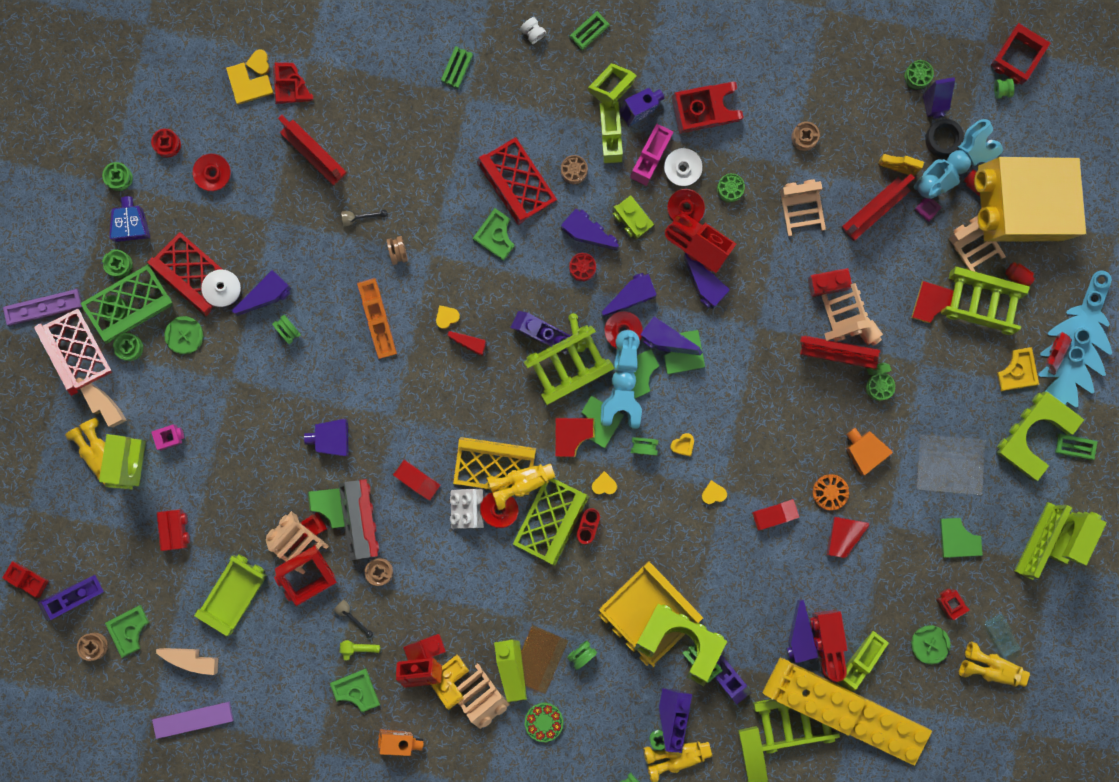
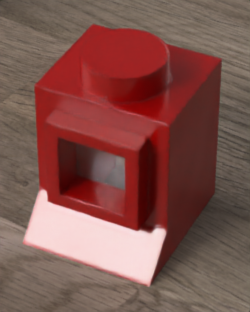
[936,588,970,620]

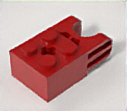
[671,82,744,134]
[665,213,736,273]
[809,610,848,682]

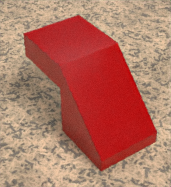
[393,460,440,501]
[752,499,799,531]

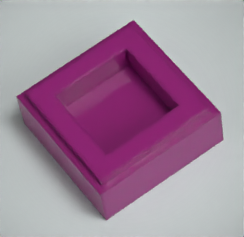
[914,198,942,222]

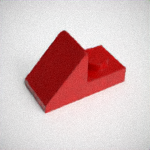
[403,633,446,660]

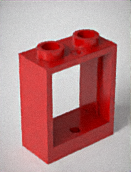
[991,23,1050,85]
[274,545,337,606]

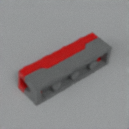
[338,479,379,560]

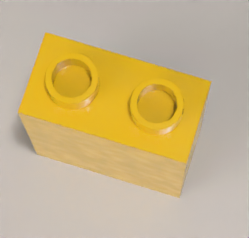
[974,157,1086,242]

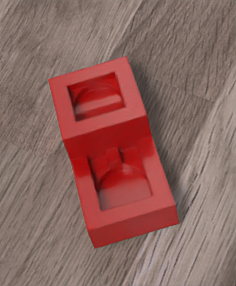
[290,512,327,550]
[2,561,49,598]

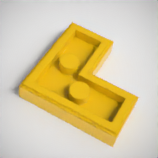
[226,63,274,105]
[431,655,469,710]

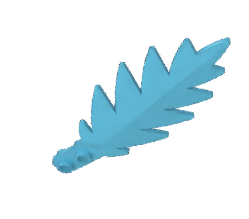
[1038,271,1112,407]

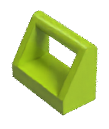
[587,63,636,109]

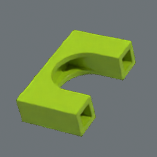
[996,391,1084,481]
[99,434,146,489]
[1049,512,1107,566]
[634,604,727,686]

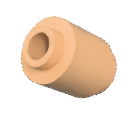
[859,317,883,346]

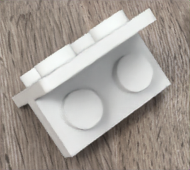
[450,489,484,529]

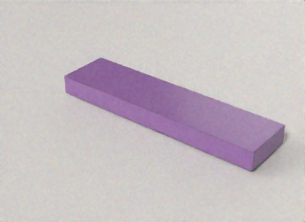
[3,289,83,326]
[152,701,234,739]

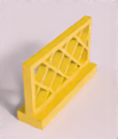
[453,437,536,495]

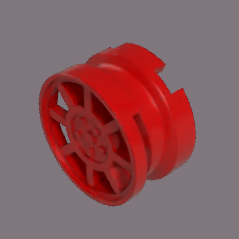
[151,129,181,158]
[569,253,596,281]

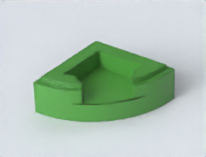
[866,362,891,375]

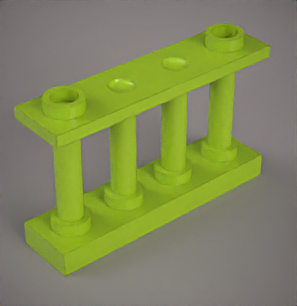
[941,267,1029,335]
[524,325,615,405]
[752,693,840,753]

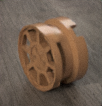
[791,122,820,151]
[561,155,588,184]
[387,236,408,265]
[365,558,393,586]
[77,633,108,661]

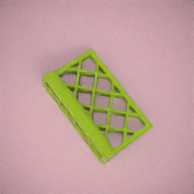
[513,478,589,565]
[1014,502,1072,580]

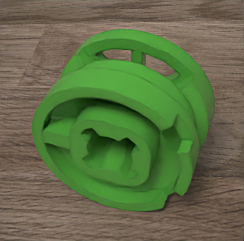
[904,60,934,90]
[102,162,133,191]
[717,174,745,203]
[102,250,133,278]
[99,295,129,324]
[272,315,301,344]
[113,333,143,361]
[866,373,895,401]
[630,437,659,456]
[567,640,597,670]

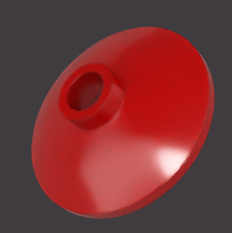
[192,153,231,191]
[667,189,705,222]
[604,311,643,348]
[480,492,519,528]

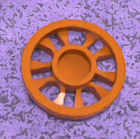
[813,474,849,510]

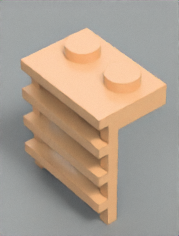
[780,179,826,236]
[948,216,1006,271]
[822,283,872,342]
[266,511,329,574]
[457,664,510,729]

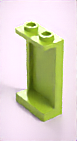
[194,554,267,636]

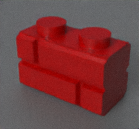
[808,268,852,297]
[156,509,190,551]
[396,658,442,688]

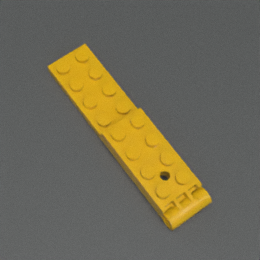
[762,657,932,766]

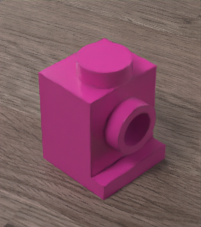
[152,424,184,451]

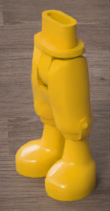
[65,418,105,485]
[487,464,556,510]
[959,641,1030,687]
[643,741,712,782]

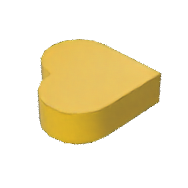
[246,49,270,75]
[436,305,460,329]
[670,433,694,457]
[592,471,617,494]
[702,480,727,504]

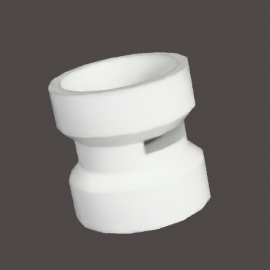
[520,17,546,44]

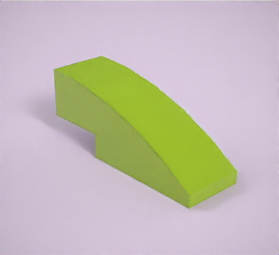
[600,102,623,163]
[838,631,889,692]
[737,726,768,782]

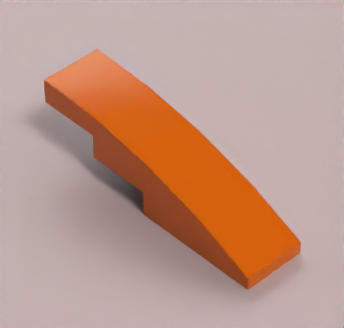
[357,278,397,359]

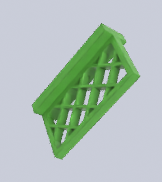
[80,265,173,344]

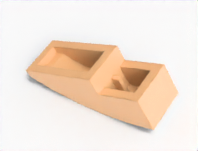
[76,378,127,427]
[156,648,218,675]

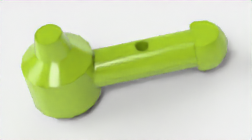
[568,313,588,352]
[339,640,381,660]

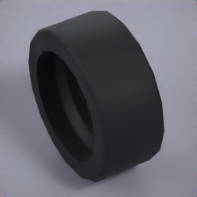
[925,119,964,157]

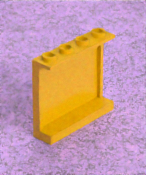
[598,561,703,667]

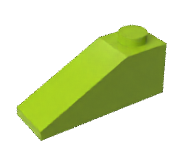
[494,640,527,702]

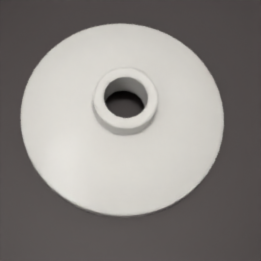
[664,148,702,186]
[202,270,241,307]

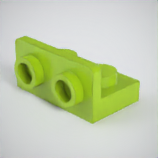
[613,195,654,239]

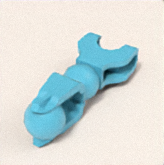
[914,119,1003,199]
[601,330,642,429]

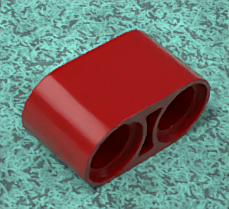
[577,508,600,544]

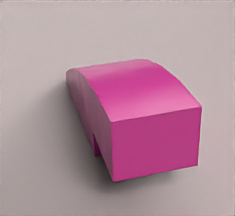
[630,124,673,186]

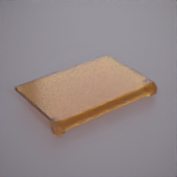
[521,625,569,694]

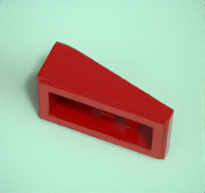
[448,331,486,356]

